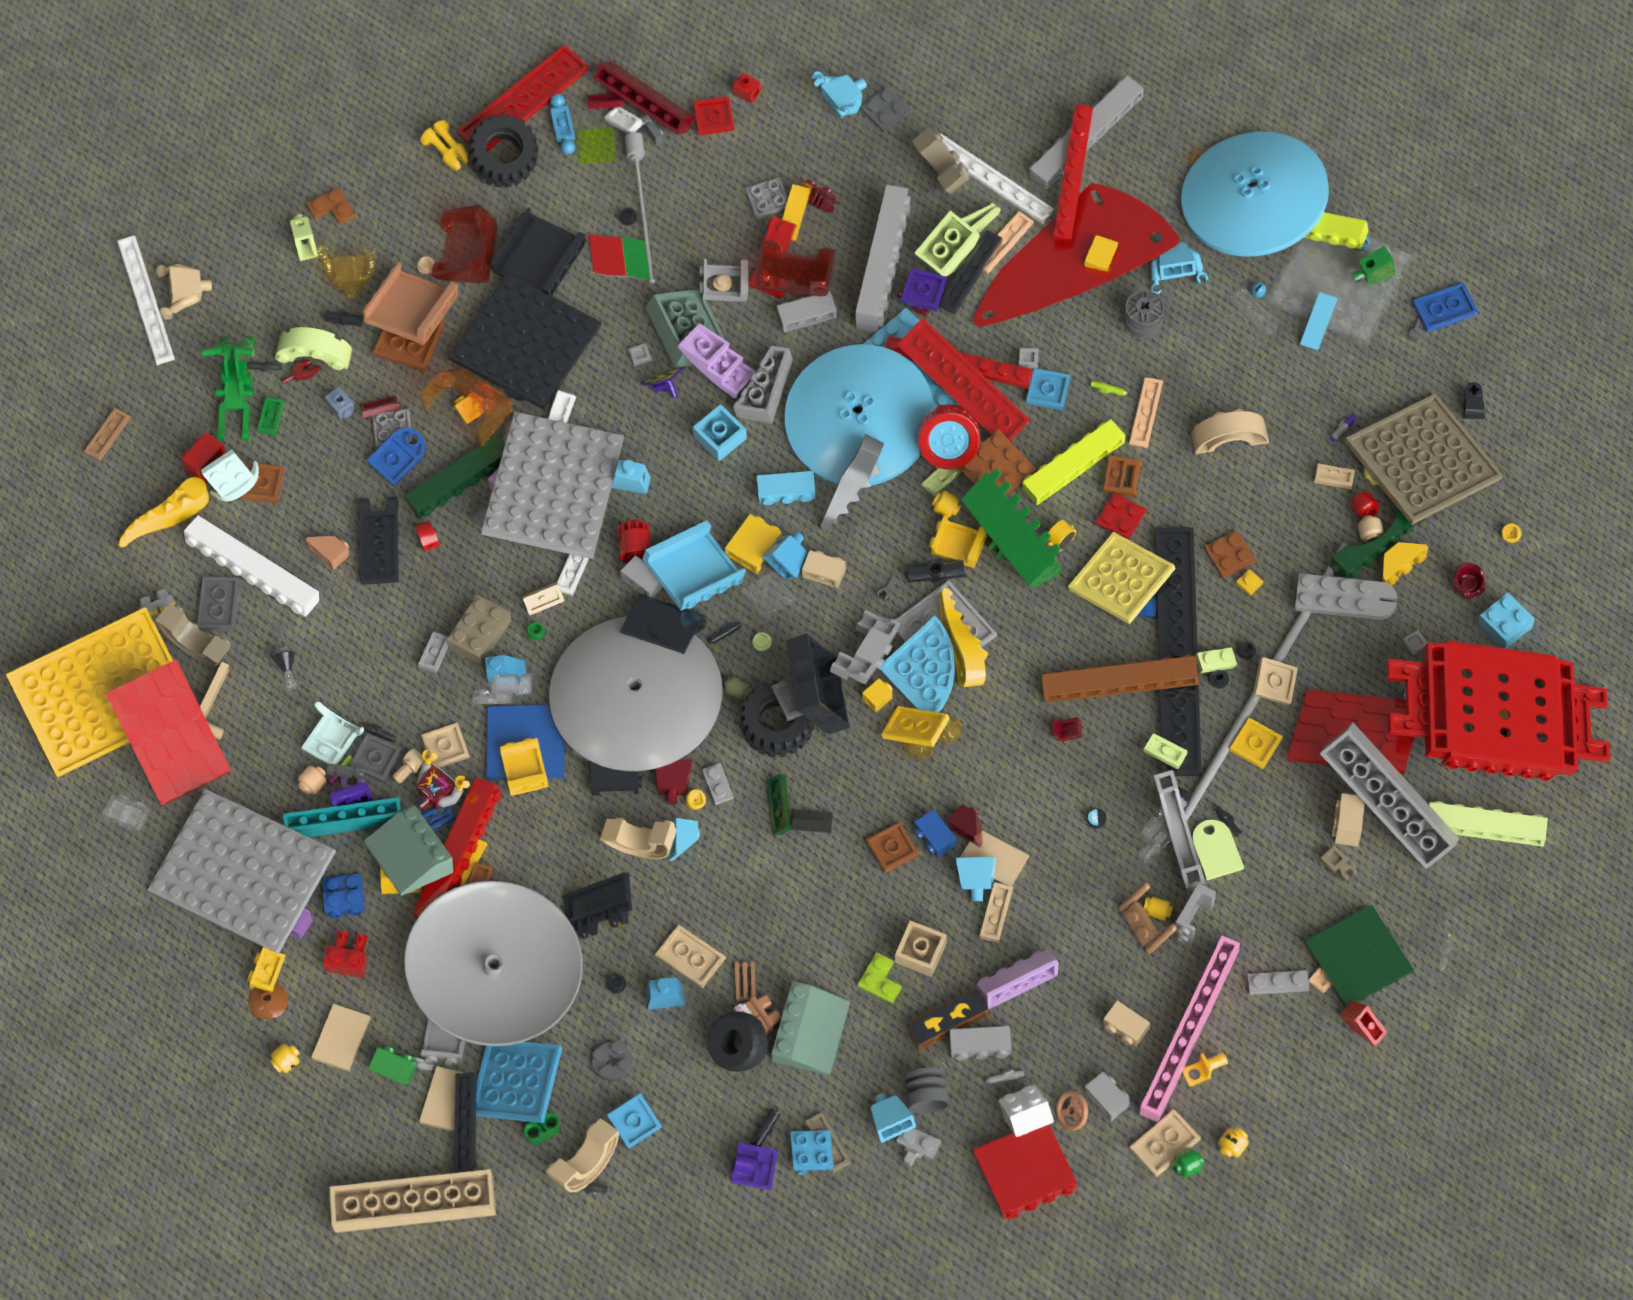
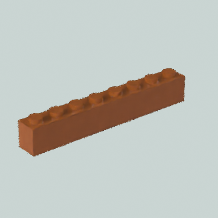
[1042,655,1199,703]

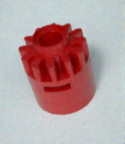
[617,519,652,564]

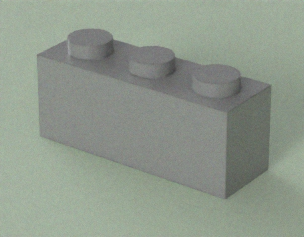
[777,291,837,332]
[950,1026,1011,1061]

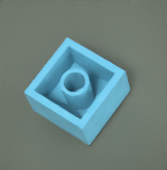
[693,404,747,461]
[1478,593,1535,649]

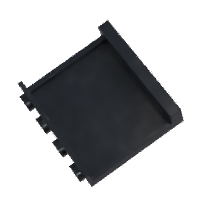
[491,207,587,296]

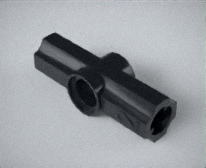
[906,560,965,583]

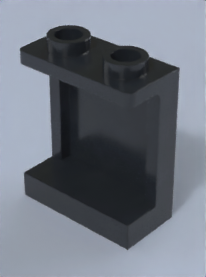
[591,762,642,796]

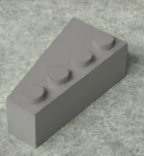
[733,346,793,424]

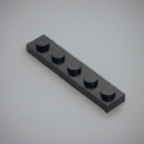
[939,229,1003,315]
[454,1072,477,1173]

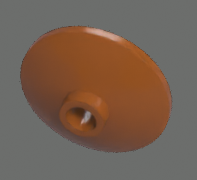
[249,983,288,1020]

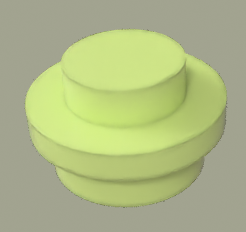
[752,632,772,651]

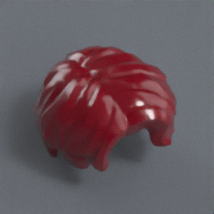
[1452,562,1486,600]

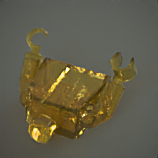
[319,246,377,299]

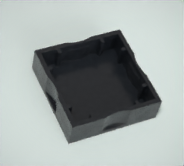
[786,634,850,734]

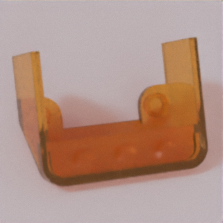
[419,368,512,447]

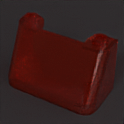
[432,204,498,284]

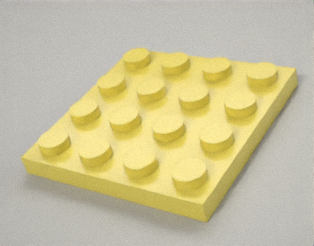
[1068,532,1175,624]

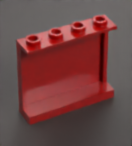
[973,1124,1077,1220]

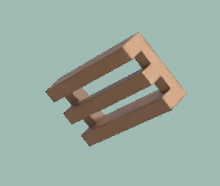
[735,961,756,1002]

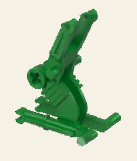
[202,336,255,441]

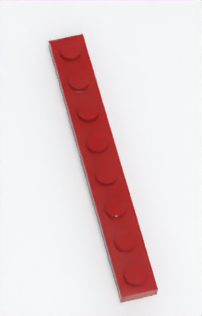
[1052,104,1093,242]
[885,335,1033,389]

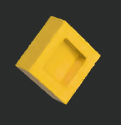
[1236,569,1263,596]

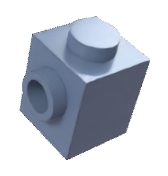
[325,386,355,420]

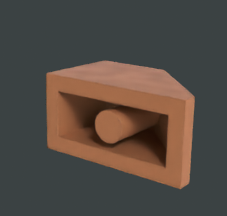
[305,536,350,570]

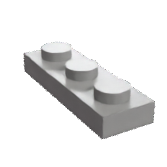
[1247,970,1309,995]

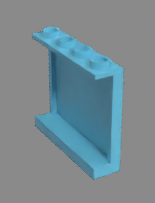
[642,521,746,611]

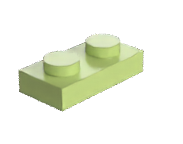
[1195,647,1237,673]
[1144,733,1188,769]

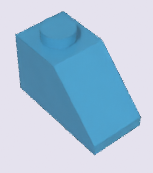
[485,655,527,683]

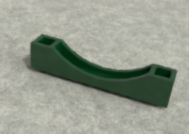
[1329,508,1427,578]

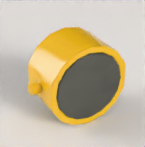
[1047,519,1076,551]

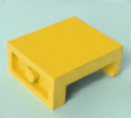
[725,514,782,574]
[929,515,987,568]
[500,738,549,796]

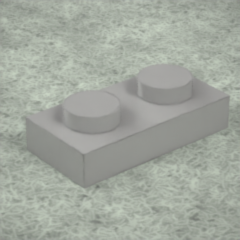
[418,632,448,673]
[702,763,734,805]

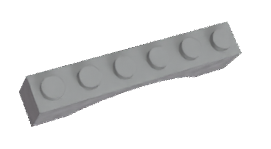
[1154,770,1205,891]

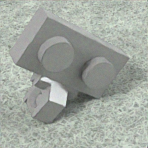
[896,1128,941,1167]

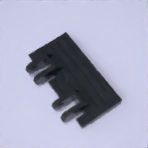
[564,872,632,940]

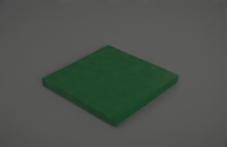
[1304,905,1414,1008]

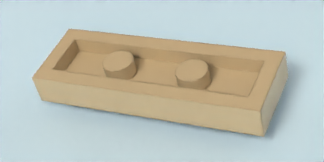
[980,882,1013,943]

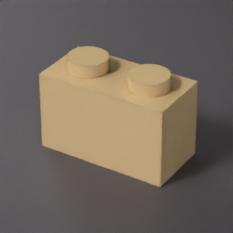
[802,550,846,588]
[1103,1000,1150,1047]

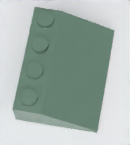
[646,289,729,367]
[364,806,453,896]
[772,981,850,1075]

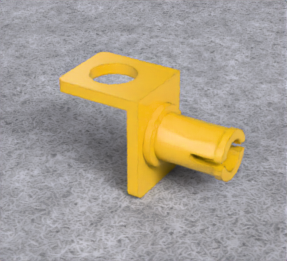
[1182,1052,1228,1086]

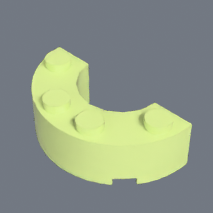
[275,327,352,370]

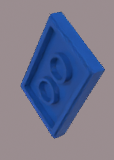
[1412,282,1479,333]

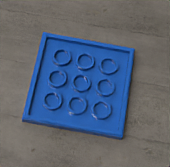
[487,705,565,780]

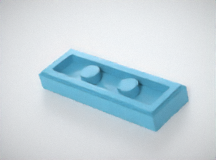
[1300,292,1337,351]

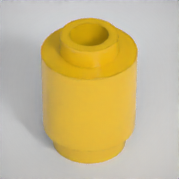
[1143,896,1173,921]

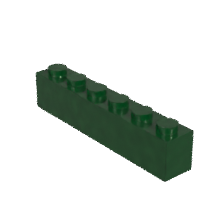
[405,435,505,519]

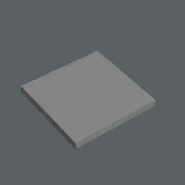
[895,580,997,647]

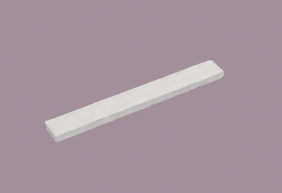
[940,133,1054,224]
[118,235,175,365]

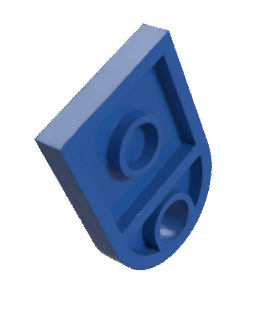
[367,428,426,486]

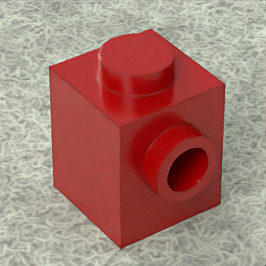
[732,72,761,104]

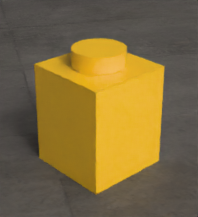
[862,679,893,713]

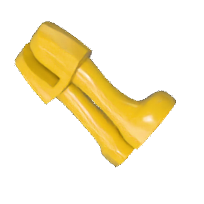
[420,120,469,171]

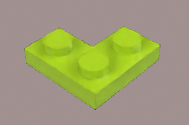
[858,952,902,1005]

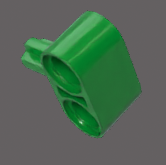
[524,1113,561,1146]

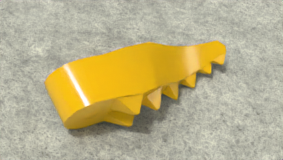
[118,477,209,547]
[939,588,988,688]

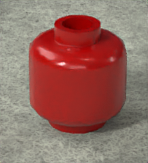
[1351,492,1379,519]

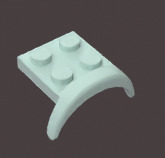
[201,449,259,501]
[302,702,364,766]

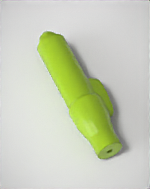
[1091,381,1127,396]

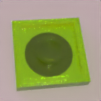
[578,128,616,165]

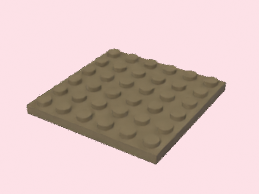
[1345,393,1503,525]

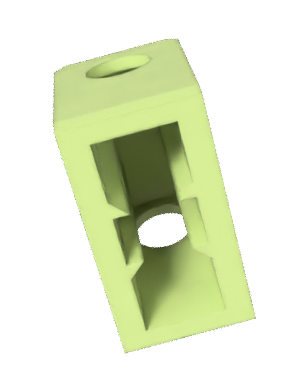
[290,215,318,261]

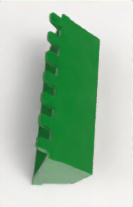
[961,468,1062,587]

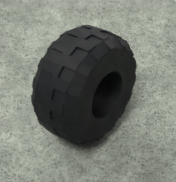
[708,1012,768,1072]

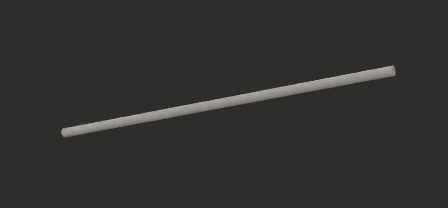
[1167,543,1348,838]

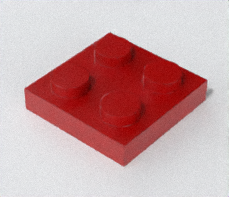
[693,96,734,136]
[1095,492,1147,540]

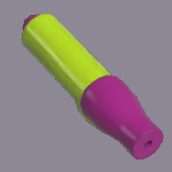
[328,754,355,785]

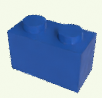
[914,809,957,858]

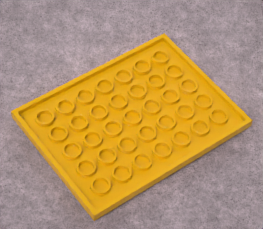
[6,607,173,778]

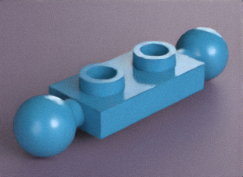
[550,94,575,154]

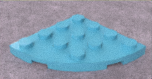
[880,616,955,713]

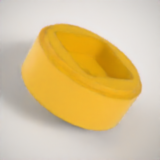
[1502,523,1522,543]
[685,789,706,810]

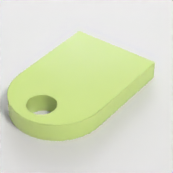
[1192,820,1244,881]

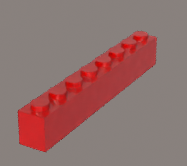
[413,778,501,919]

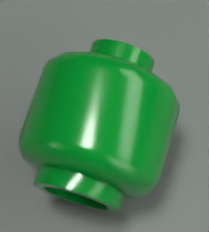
[1172,1148,1204,1178]

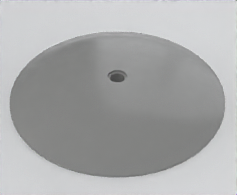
[549,616,722,771]
[405,881,583,1046]

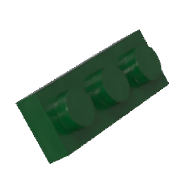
[767,774,792,835]

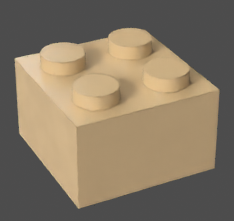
[1332,793,1365,846]
[895,921,947,977]

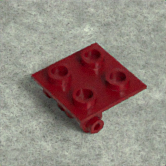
[800,179,838,213]

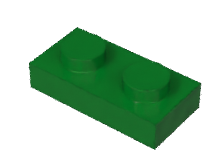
[257,397,285,436]

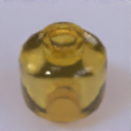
[937,717,963,745]
[904,742,934,761]

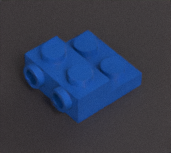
[322,873,365,918]

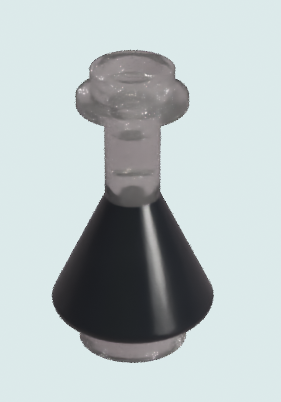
[272,647,299,691]

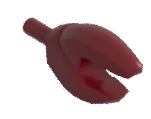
[281,360,321,384]

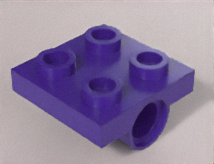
[731,1143,778,1191]

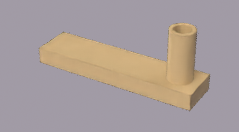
[200,662,229,740]

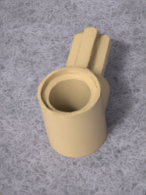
[392,748,426,784]

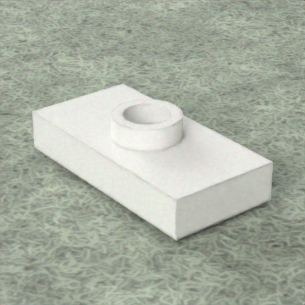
[605,107,643,134]
[548,390,576,423]

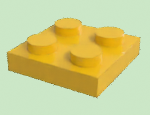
[1229,718,1283,769]

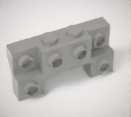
[830,610,901,684]

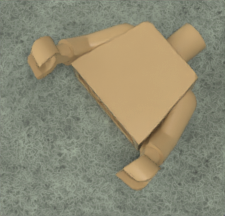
[156,264,212,319]

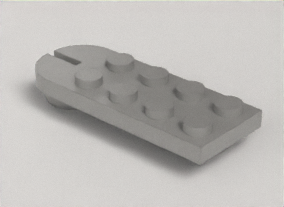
[1295,573,1397,620]

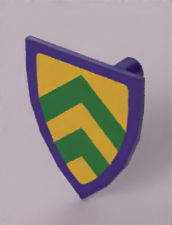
[640,367,685,398]

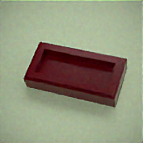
[587,93,624,110]
[360,396,399,418]

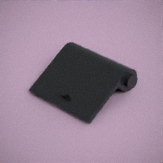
[620,594,707,654]

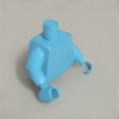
[811,71,867,118]
[1151,242,1208,294]

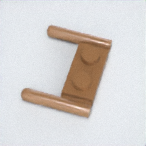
[1119,882,1177,954]

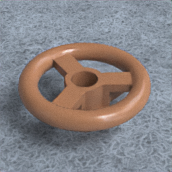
[1056,1091,1088,1131]

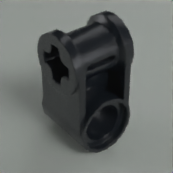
[1464,382,1485,419]

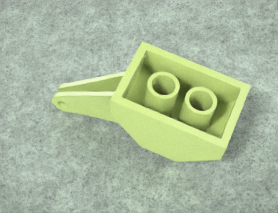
[915,203,1001,276]

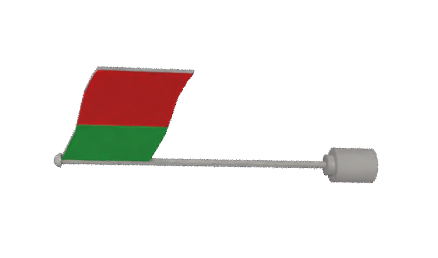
[589,132,655,284]

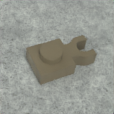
[1320,845,1356,882]

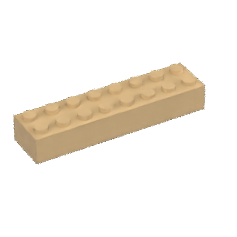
[330,1169,496,1233]

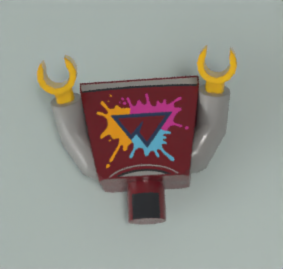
[414,749,470,811]

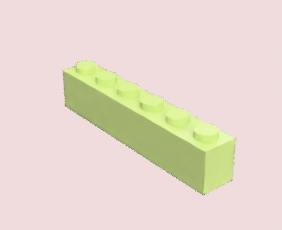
[1429,801,1548,846]

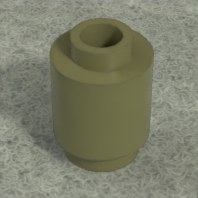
[724,676,753,702]

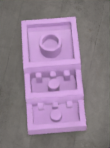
[678,323,756,398]

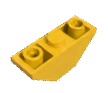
[1382,542,1428,586]

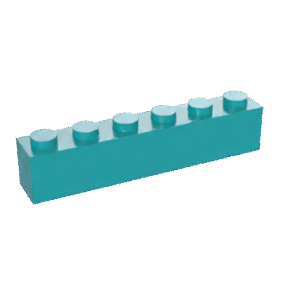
[283,797,402,837]

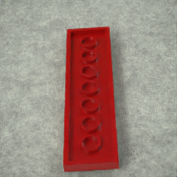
[457,44,589,152]
[897,318,1031,442]

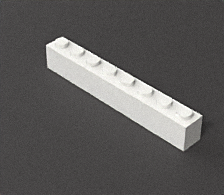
[184,516,319,617]

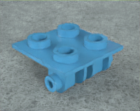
[790,1131,834,1174]

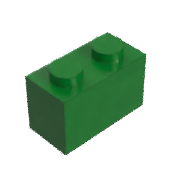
[369,1045,418,1085]

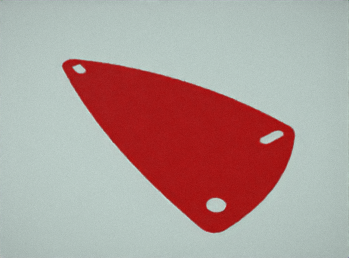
[973,183,1180,327]

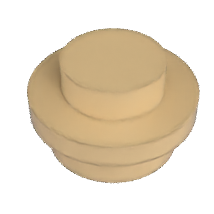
[417,256,436,274]
[713,274,732,292]

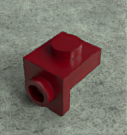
[1050,717,1082,742]

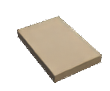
[960,831,1029,886]
[655,924,726,989]
[311,1004,371,1071]
[419,1066,463,1132]
[1129,1109,1201,1177]

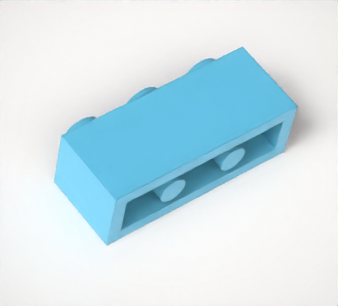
[757,471,816,505]

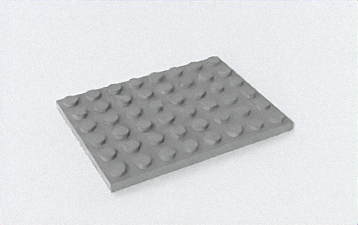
[481,412,624,559]
[148,789,336,954]

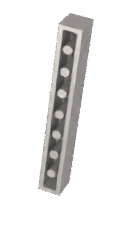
[1029,76,1144,190]

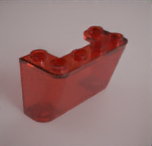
[755,241,836,296]

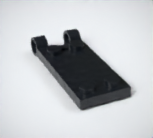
[359,497,399,585]

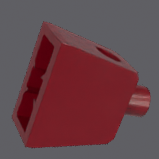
[656,760,692,805]

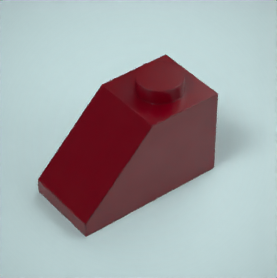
[947,804,983,848]

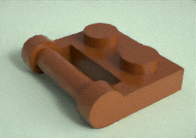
[1103,455,1143,498]

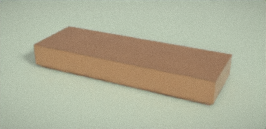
[84,408,131,461]

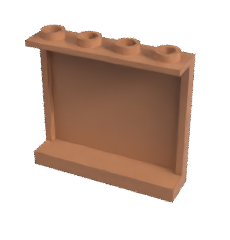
[363,262,458,345]

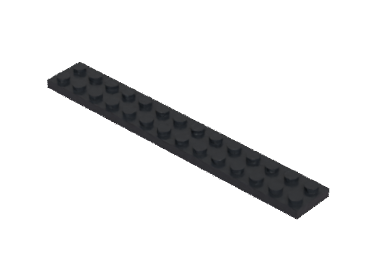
[1155,527,1202,776]

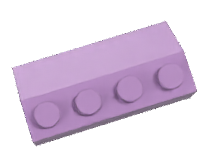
[977,949,1059,1009]

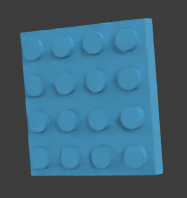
[476,1042,562,1123]

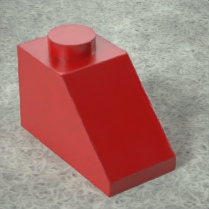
[1340,1001,1387,1046]

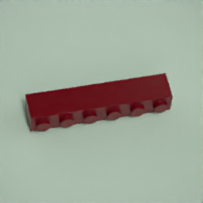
[593,61,695,135]

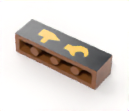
[907,990,989,1051]

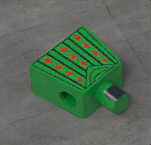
[1351,245,1396,286]

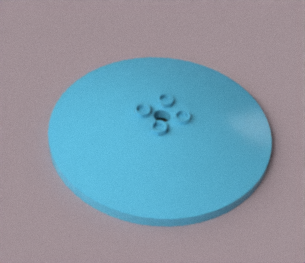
[1181,132,1329,257]
[785,344,934,486]

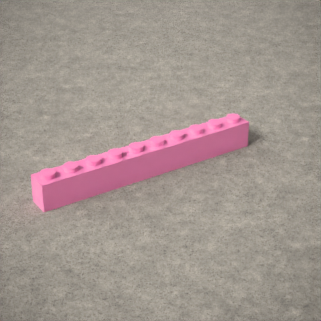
[1140,936,1240,1123]

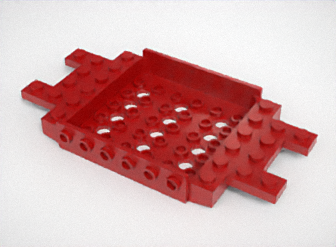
[1386,641,1610,781]

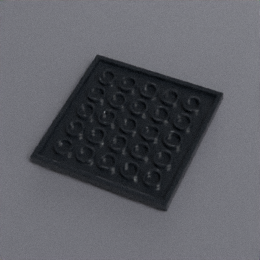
[448,273,602,409]

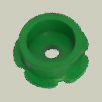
[526,622,545,640]

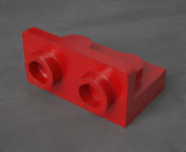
[760,215,797,259]

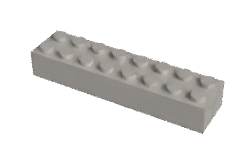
[856,185,911,333]
[1320,723,1459,869]

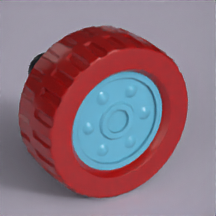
[917,404,980,470]

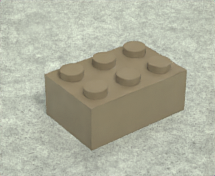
[447,595,512,666]

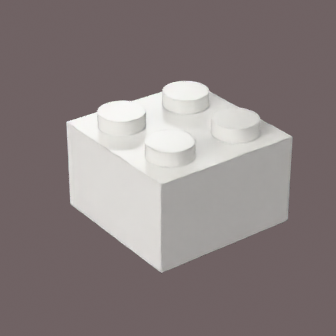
[998,1085,1054,1137]

